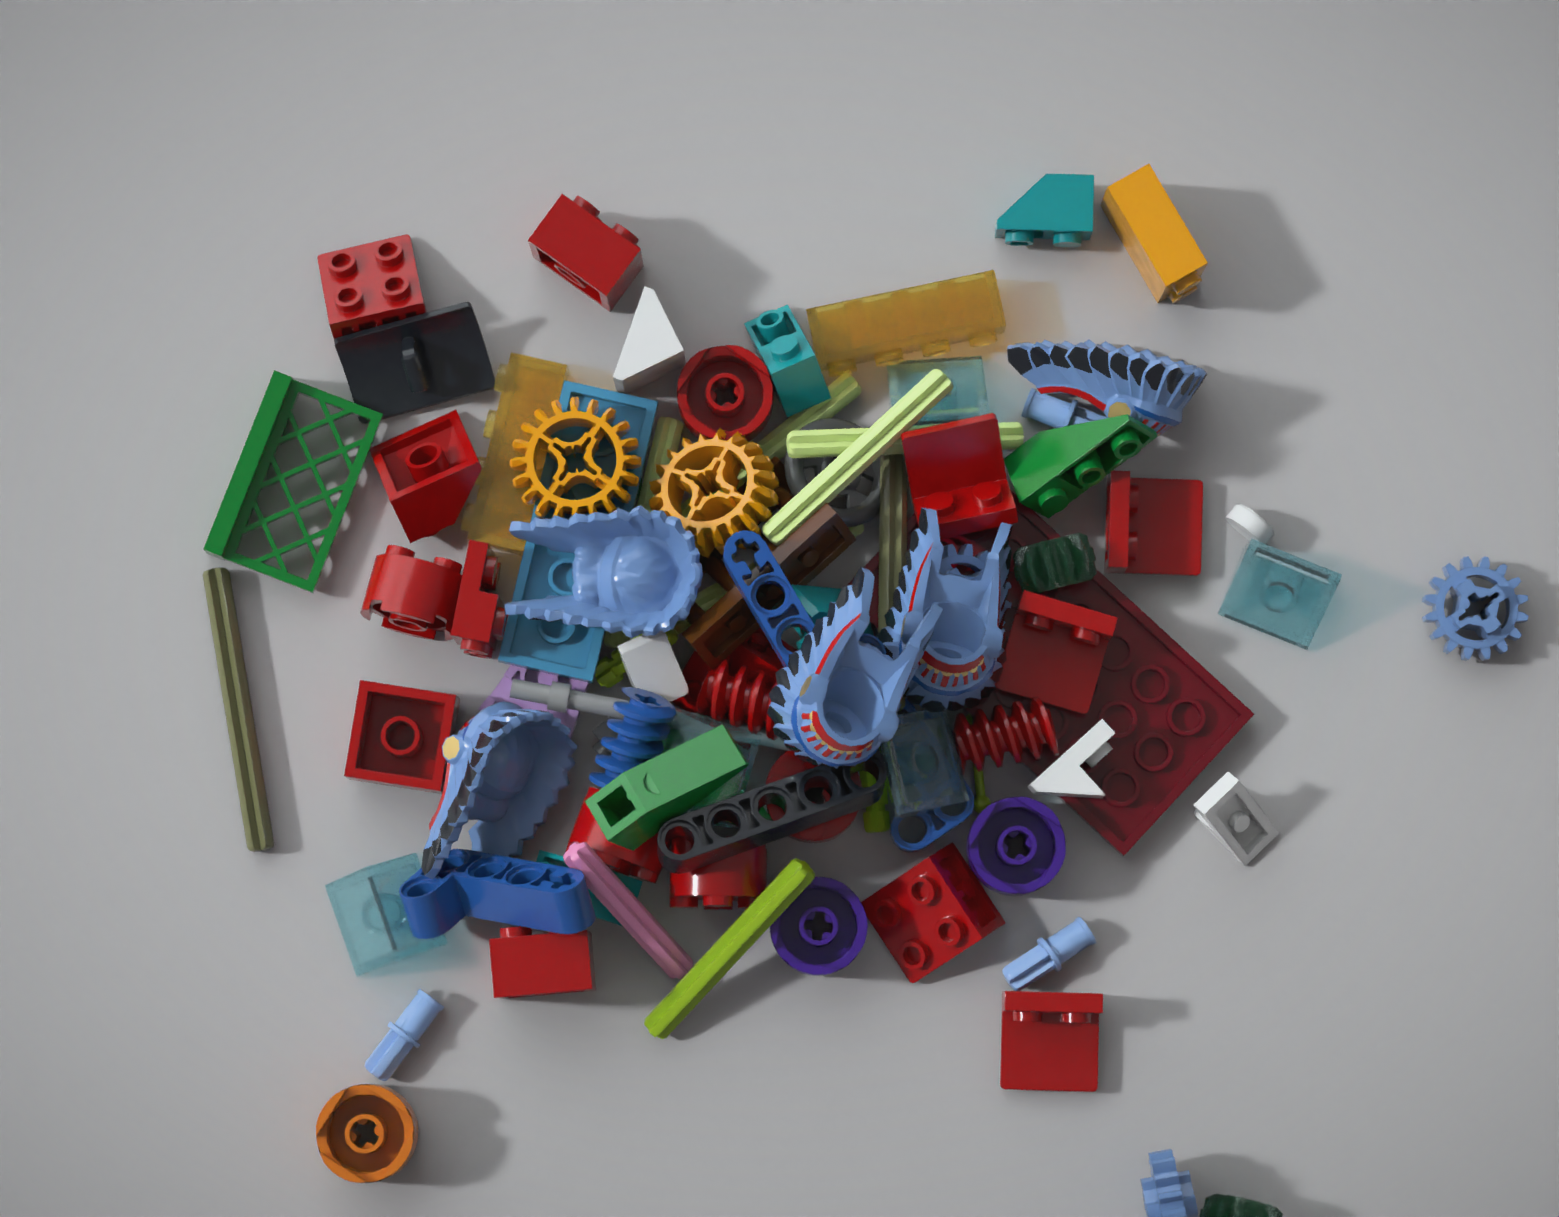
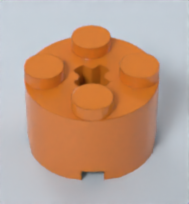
[316,1084,418,1183]

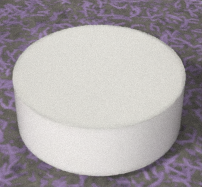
[1225,504,1274,548]

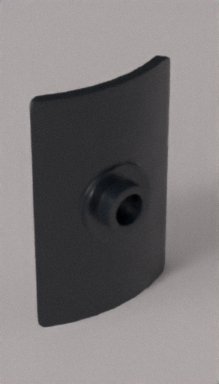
[334,302,496,424]

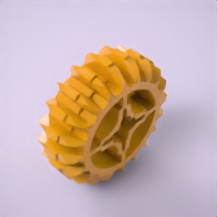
[510,397,642,518]
[649,428,779,558]

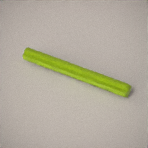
[644,858,815,1039]

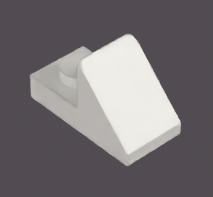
[617,631,689,702]
[1028,719,1115,798]
[1193,772,1279,866]

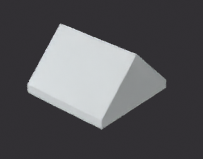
[613,286,686,394]

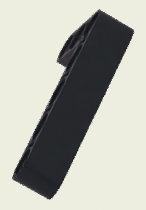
[657,748,887,874]

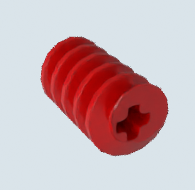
[696,659,779,741]
[953,697,1059,775]

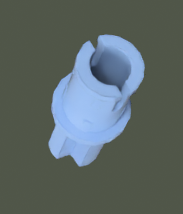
[1021,388,1107,428]
[1002,917,1096,991]
[365,989,444,1081]

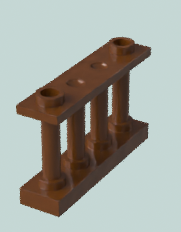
[682,456,857,669]

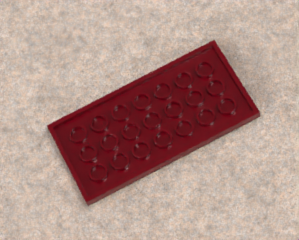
[846,491,1254,857]

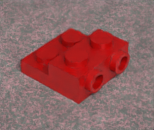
[450,540,508,659]

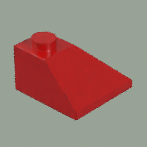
[370,410,482,543]

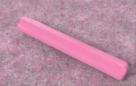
[563,841,693,980]

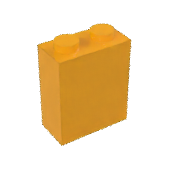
[1100,164,1208,303]

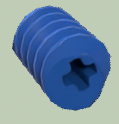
[588,687,676,788]

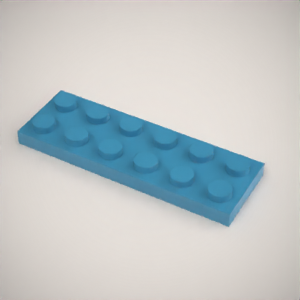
[498,380,658,684]

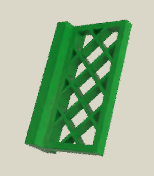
[203,370,383,594]

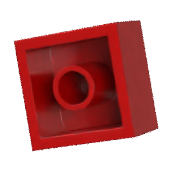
[528,194,644,312]
[344,680,460,794]
[489,926,596,999]

